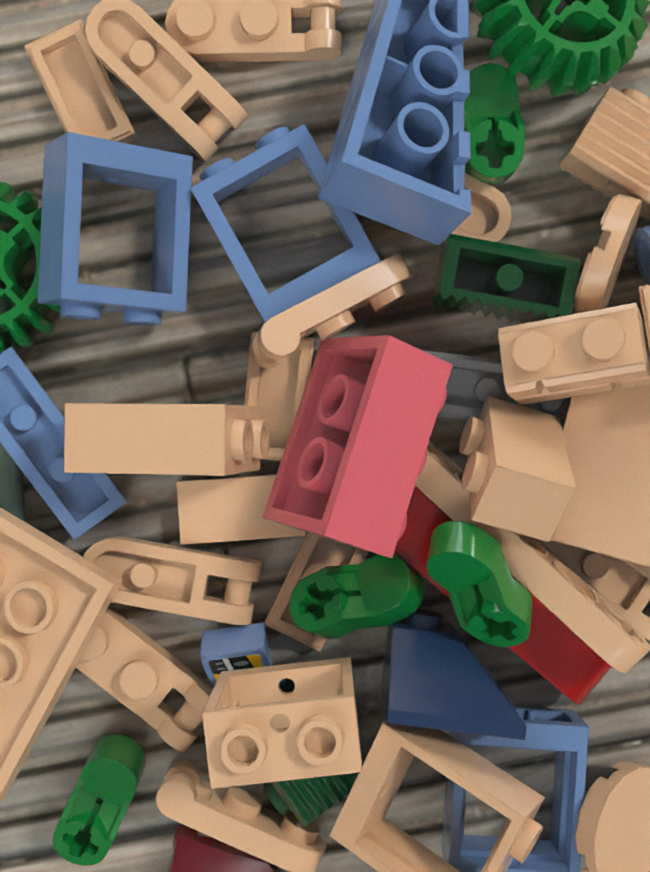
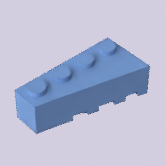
[317,0,471,246]

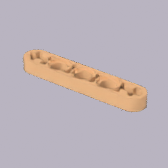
[415,440,650,674]

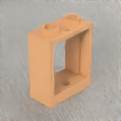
[64,403,270,476]
[202,657,363,789]
[329,721,545,872]

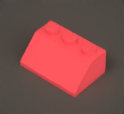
[262,335,453,558]

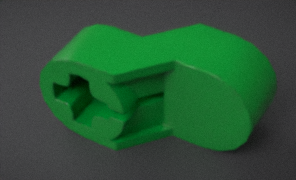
[464,63,525,186]
[426,521,533,647]
[289,555,425,639]
[52,734,147,866]

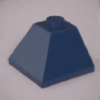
[380,609,527,740]

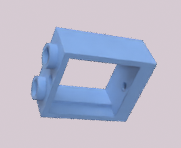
[191,124,381,322]
[38,132,193,326]
[442,705,589,872]

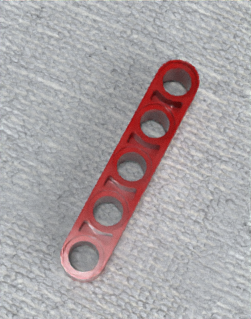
[394,486,612,705]

